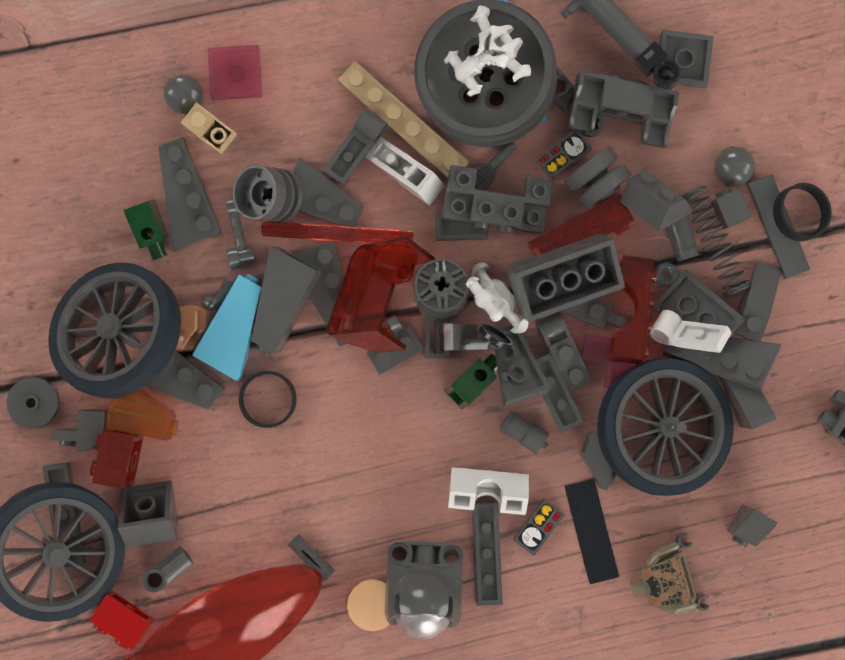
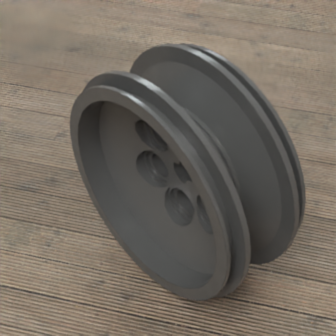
[414,0,557,147]

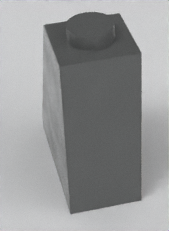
[718,376,776,429]

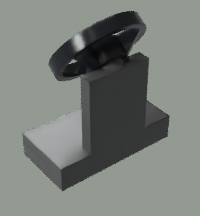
[444,324,513,350]

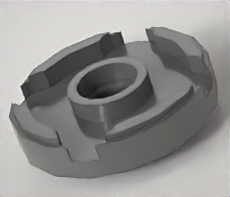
[7,377,60,428]

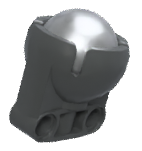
[385,541,463,639]

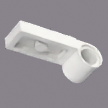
[649,310,731,353]

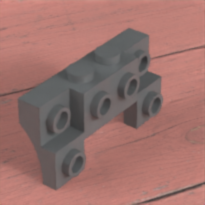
[567,70,679,148]
[441,165,553,234]

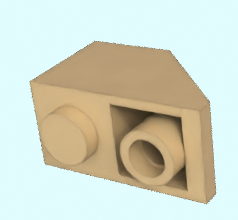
[180,102,238,155]

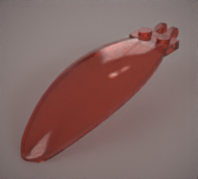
[123,565,322,660]

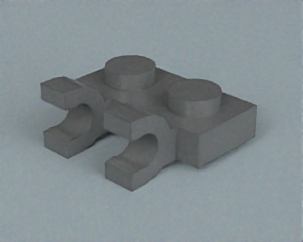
[364,315,424,375]

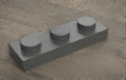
[536,353,584,433]

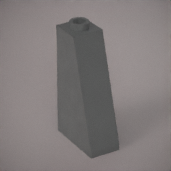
[251,246,322,355]

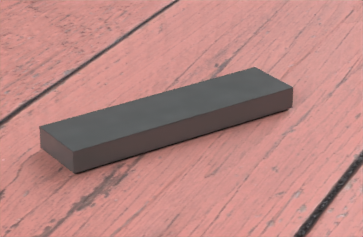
[747,174,810,279]
[42,462,86,568]
[472,500,503,606]

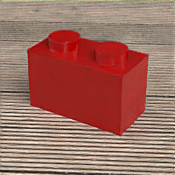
[89,590,155,650]

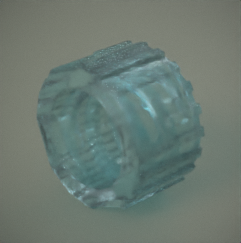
[653,262,678,285]

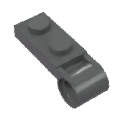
[323,108,388,186]
[535,312,592,392]

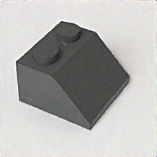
[620,169,693,231]
[118,481,178,547]

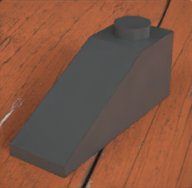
[733,261,782,341]

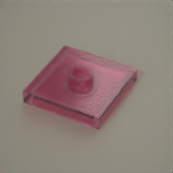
[208,45,263,100]

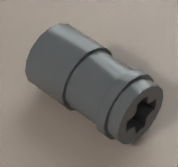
[665,216,699,262]
[499,411,549,454]

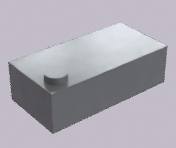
[506,233,625,322]

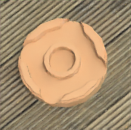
[347,578,390,631]

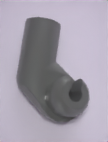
[201,279,233,311]

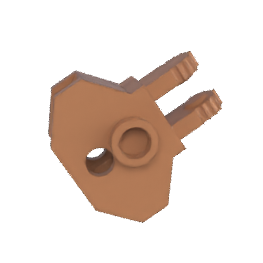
[150,305,209,352]

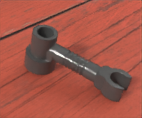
[225,200,255,269]

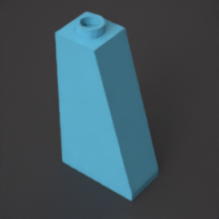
[192,274,262,381]

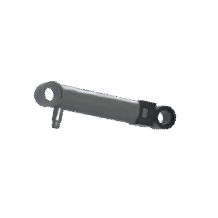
[561,0,680,90]

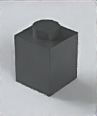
[711,188,752,230]

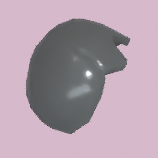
[164,75,203,114]
[715,146,754,188]

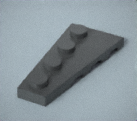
[159,137,222,252]

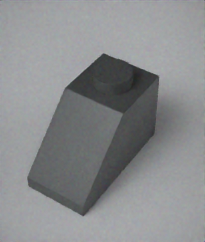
[728,504,778,547]

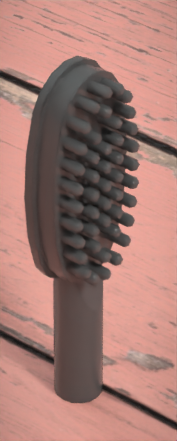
[475,142,517,191]

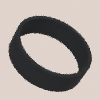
[773,183,832,241]
[239,371,297,428]

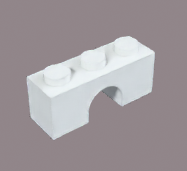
[448,467,529,515]

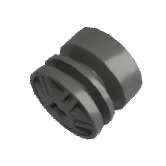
[232,165,303,223]
[414,259,469,322]

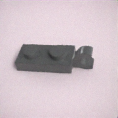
[560,298,627,329]

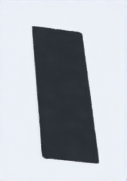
[565,479,619,584]

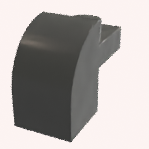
[51,410,110,452]

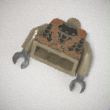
[630,533,709,616]

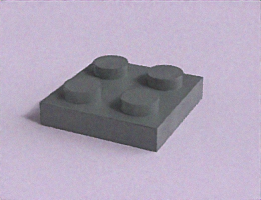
[659,30,714,89]

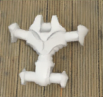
[444,5,531,97]
[466,262,528,334]

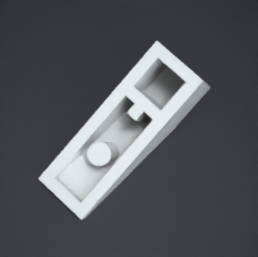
[366,137,445,206]

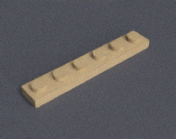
[338,61,469,179]

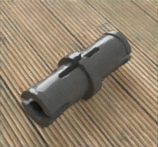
[287,534,335,582]

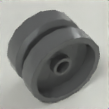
[565,146,632,210]

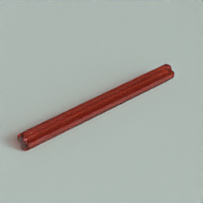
[261,221,414,246]

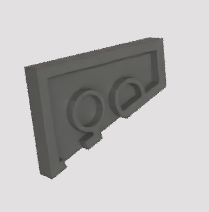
[294,157,363,231]
[651,270,745,336]

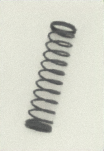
[682,185,751,296]

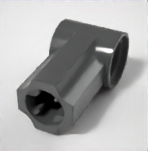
[142,546,194,593]

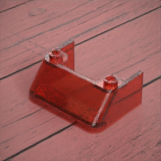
[326,237,435,353]

